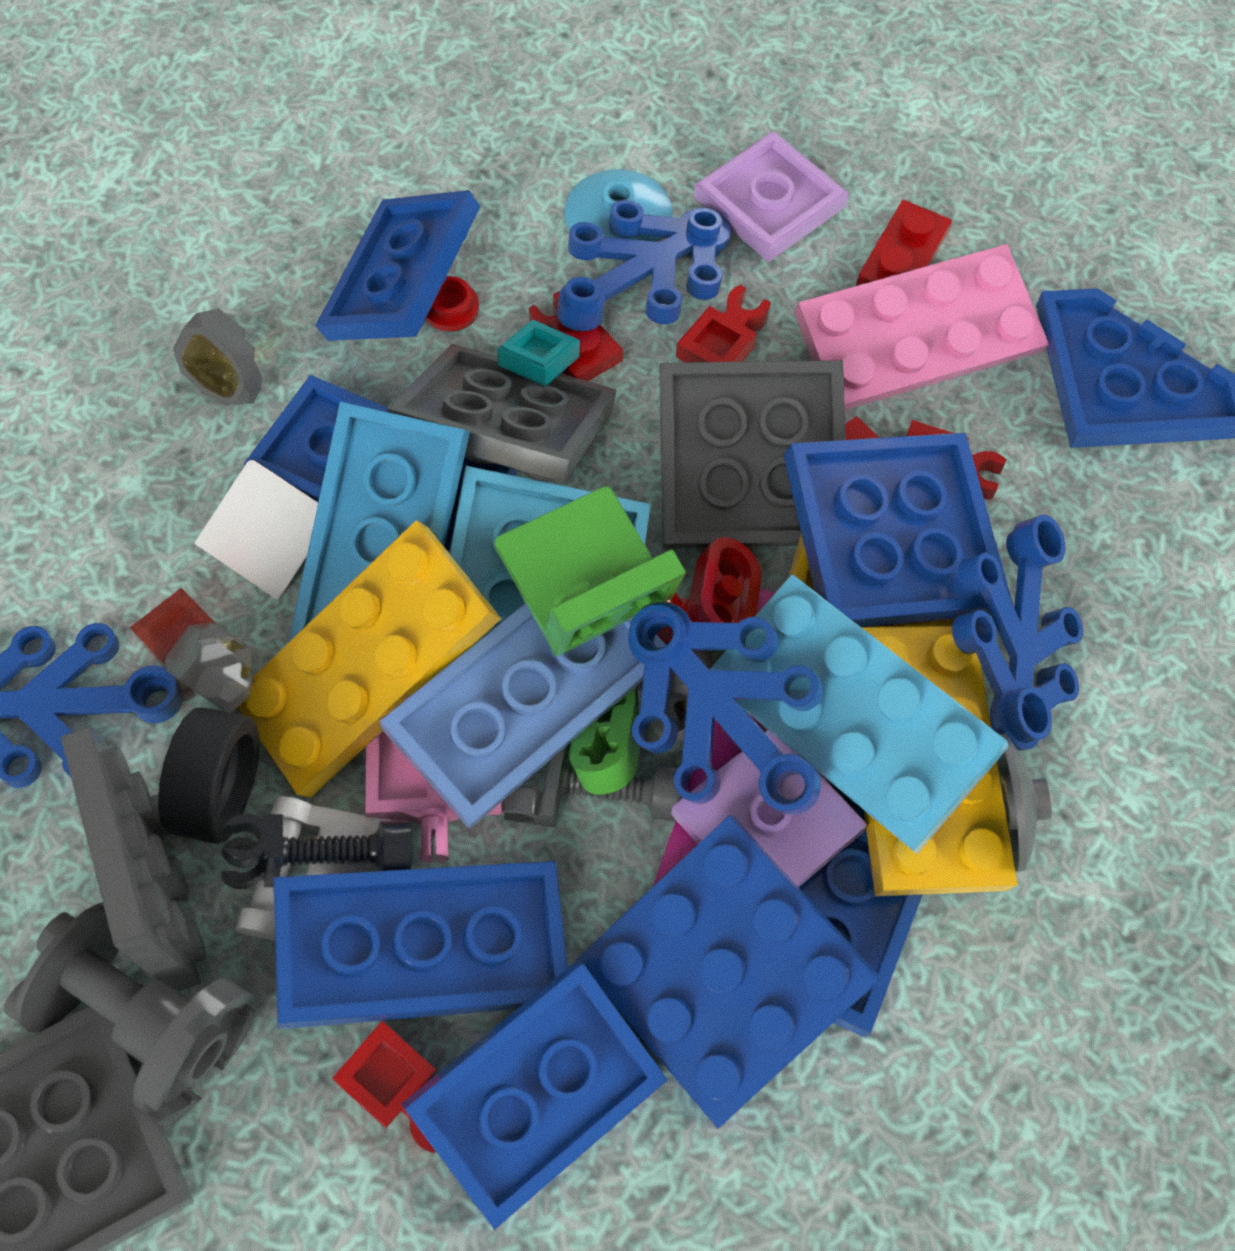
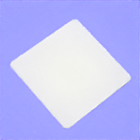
[194,460,318,600]

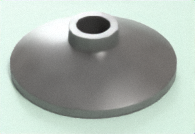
[997,734,1052,872]

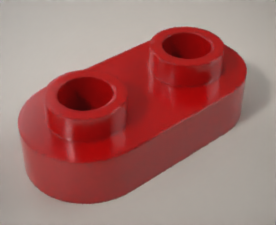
[687,537,762,623]

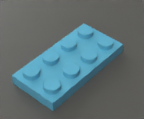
[710,574,1009,854]

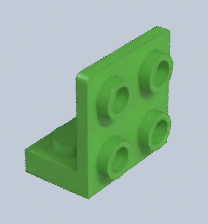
[495,486,686,657]

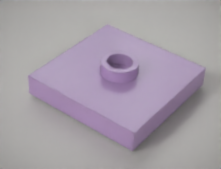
[694,131,849,263]
[671,730,867,887]

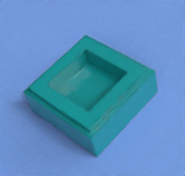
[497,320,580,386]

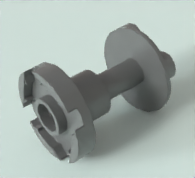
[4,902,255,1126]

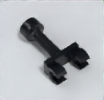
[221,813,412,889]

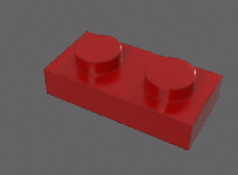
[855,199,953,286]

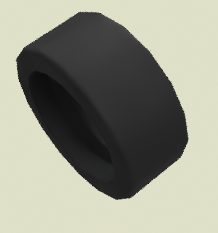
[158,708,260,844]

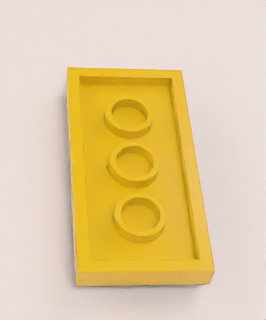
[238,520,501,798]
[861,626,1018,896]

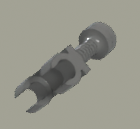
[501,744,682,828]

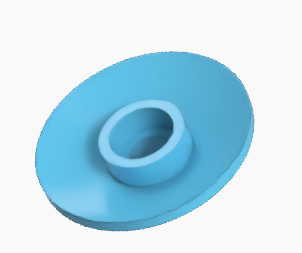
[565,169,673,242]

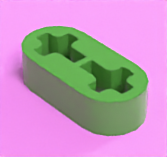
[570,689,640,795]

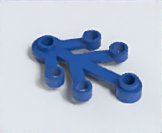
[557,200,731,331]
[952,514,1083,751]
[628,602,823,815]
[0,623,183,788]

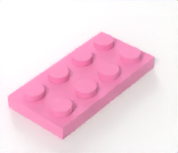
[794,244,1049,410]

